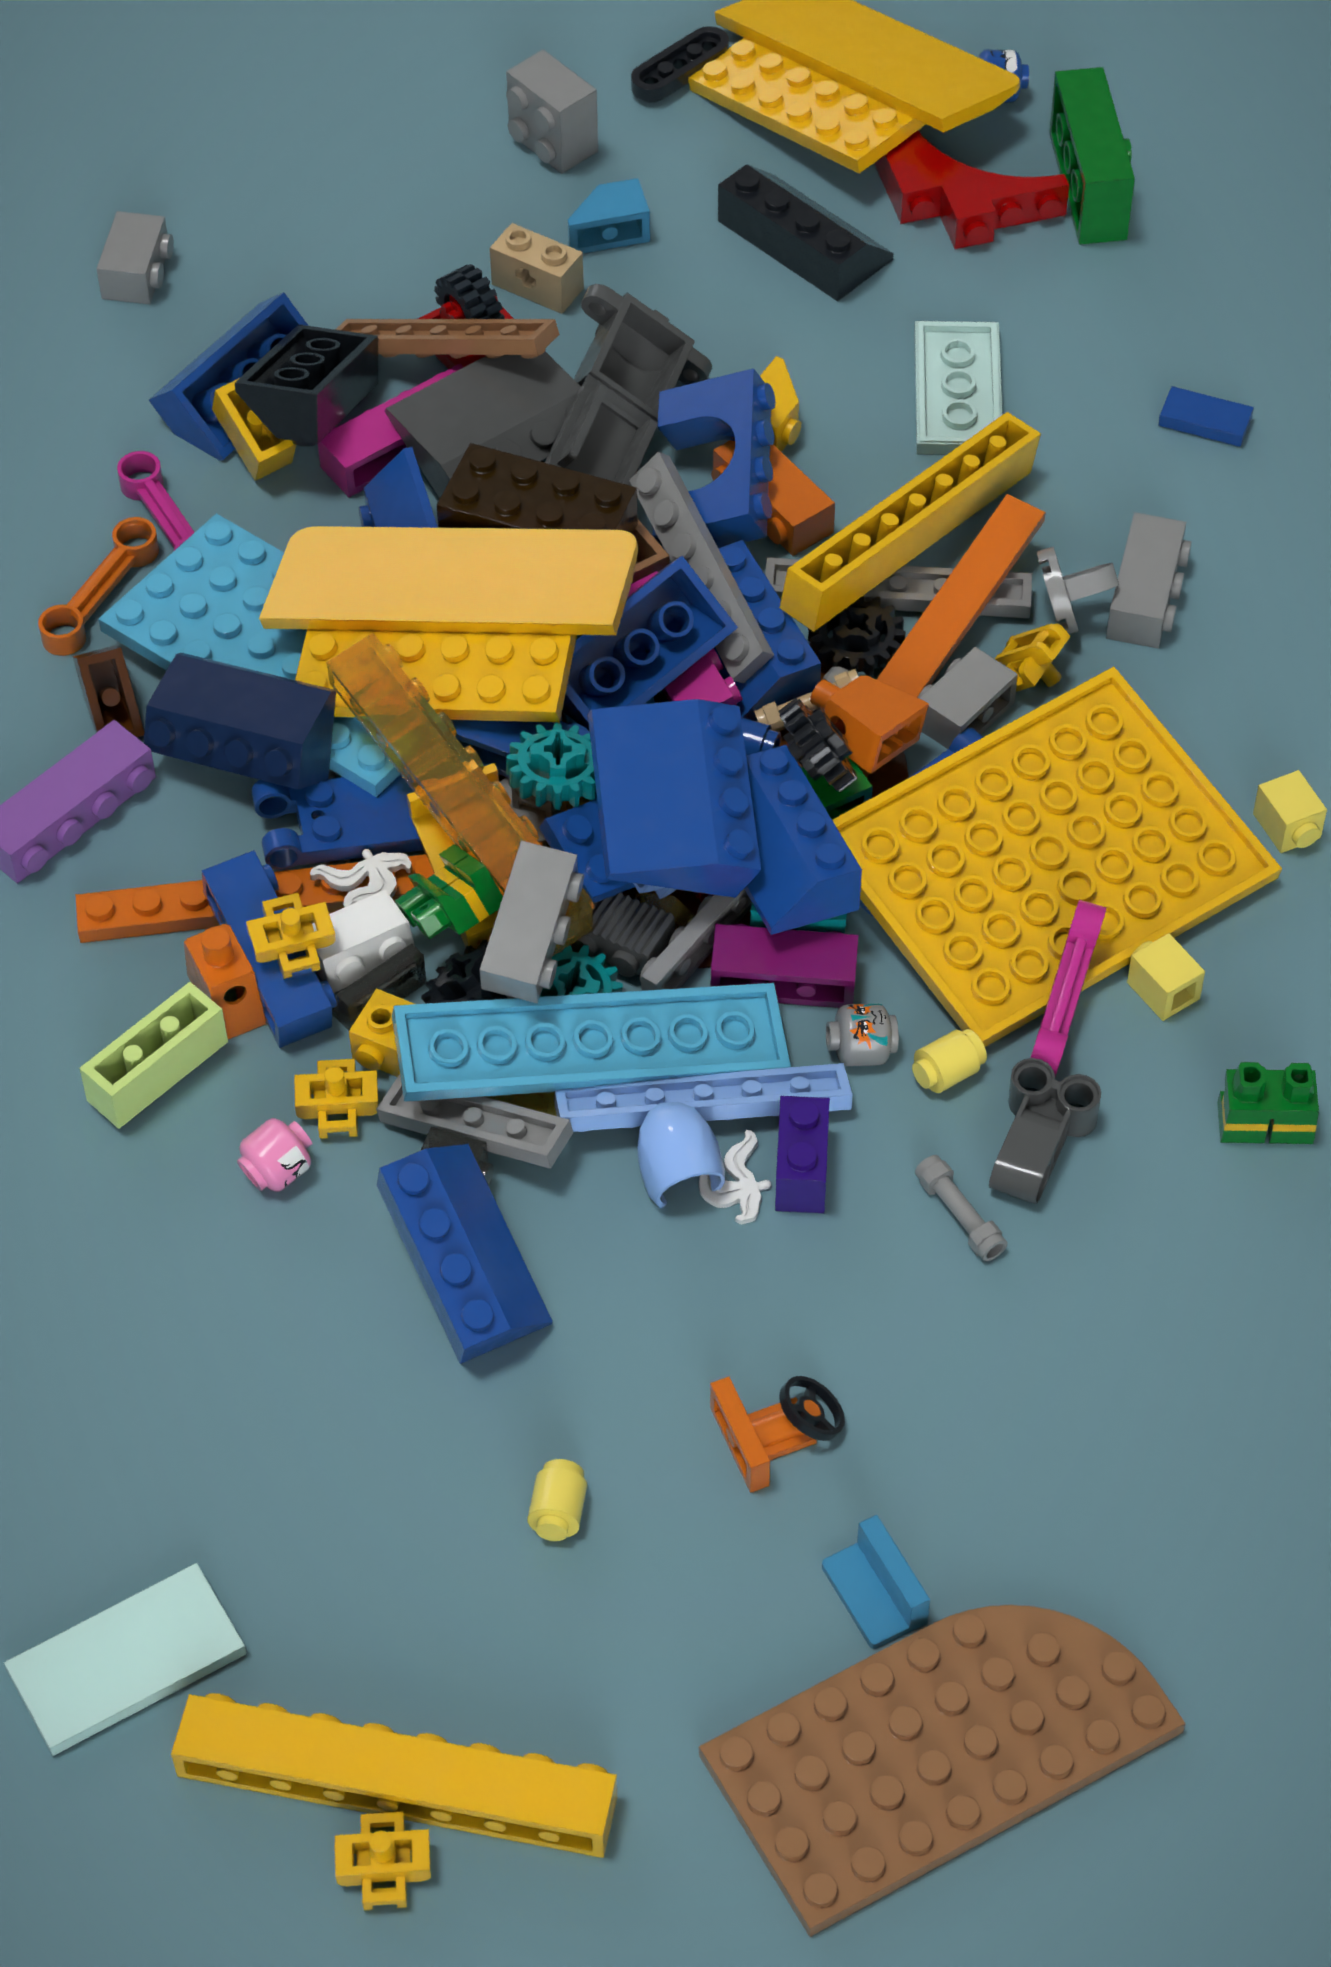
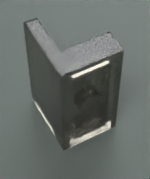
[332,944,427,1031]

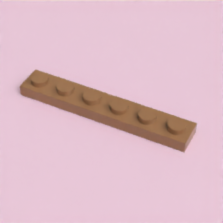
[335,319,560,359]

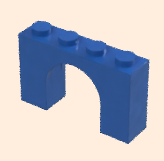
[652,368,776,550]

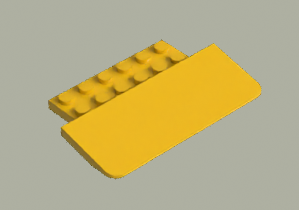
[688,0,1020,174]
[259,526,638,723]

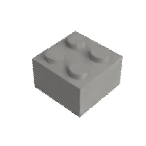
[506,49,598,174]

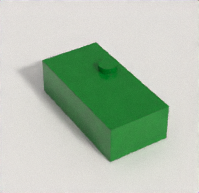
[1049,67,1135,245]

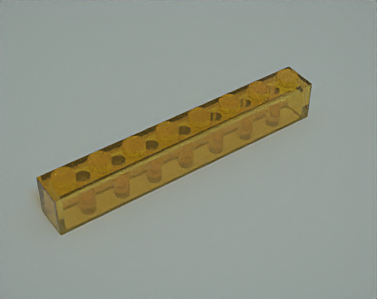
[326,633,595,957]

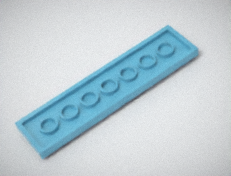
[392,983,791,1102]

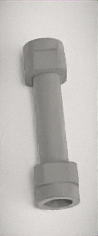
[915,1155,1008,1261]

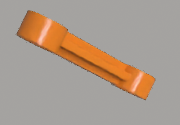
[38,517,159,656]

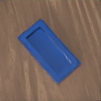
[1158,386,1254,447]

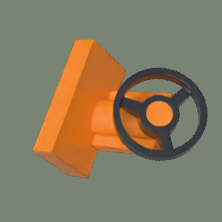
[710,1376,845,1493]

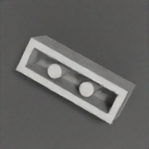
[1106,512,1192,649]
[479,840,584,1004]

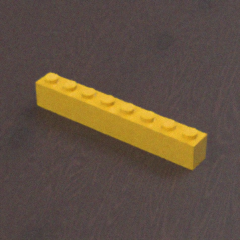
[779,412,1041,632]
[171,1693,618,1858]

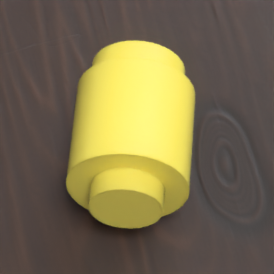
[912,1029,987,1093]
[527,1459,587,1541]

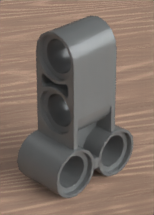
[989,1058,1101,1204]

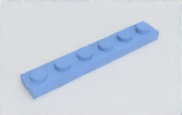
[554,1063,853,1132]

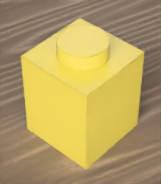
[1253,770,1327,853]
[1127,933,1205,1021]

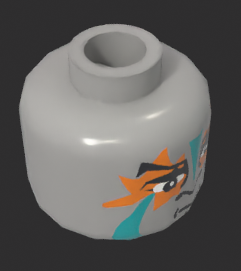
[826,1004,899,1066]

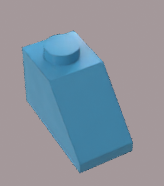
[568,178,650,254]

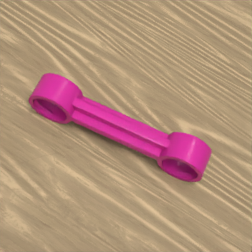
[117,451,195,551]
[1031,899,1107,1077]

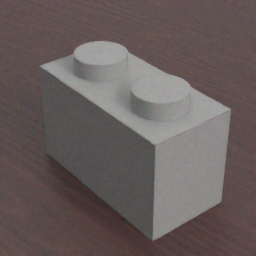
[97,211,174,304]
[917,647,1018,749]

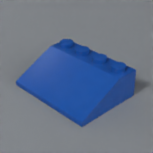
[588,699,761,898]

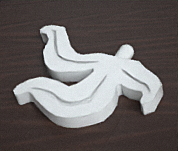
[310,849,412,907]
[699,1130,772,1225]

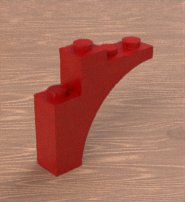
[874,131,1069,249]

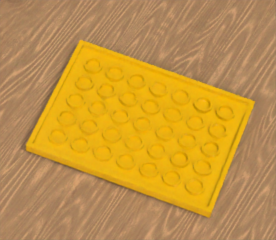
[832,666,1282,1047]

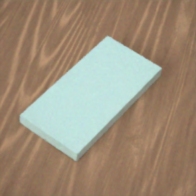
[914,321,1002,455]
[4,1563,247,1756]

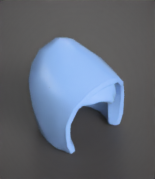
[638,1102,725,1208]

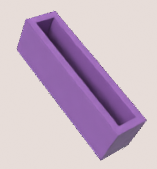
[0,720,156,884]

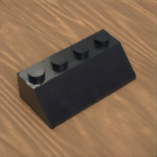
[718,164,894,302]
[235,324,378,447]

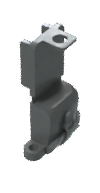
[545,284,712,486]

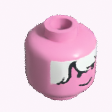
[237,1118,312,1192]

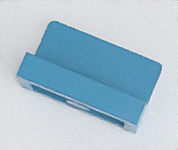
[822,1515,930,1649]

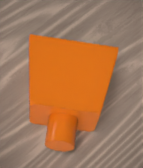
[810,675,929,774]
[184,924,266,1039]

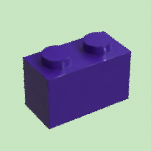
[775,1096,830,1213]

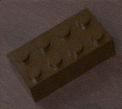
[437,443,638,534]

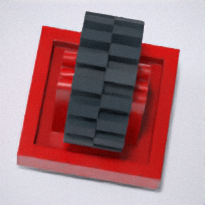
[418,264,514,369]

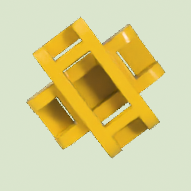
[995,623,1070,692]
[246,893,336,979]
[294,1059,379,1139]
[335,1811,431,1910]

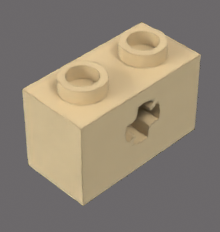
[490,223,584,314]

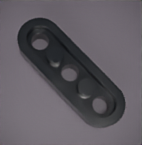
[631,26,729,103]

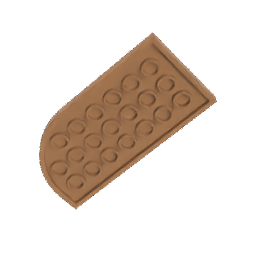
[699,1605,1186,1937]

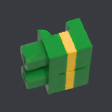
[395,844,503,940]
[1217,1062,1319,1144]

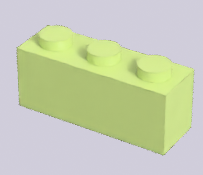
[79,982,228,1129]

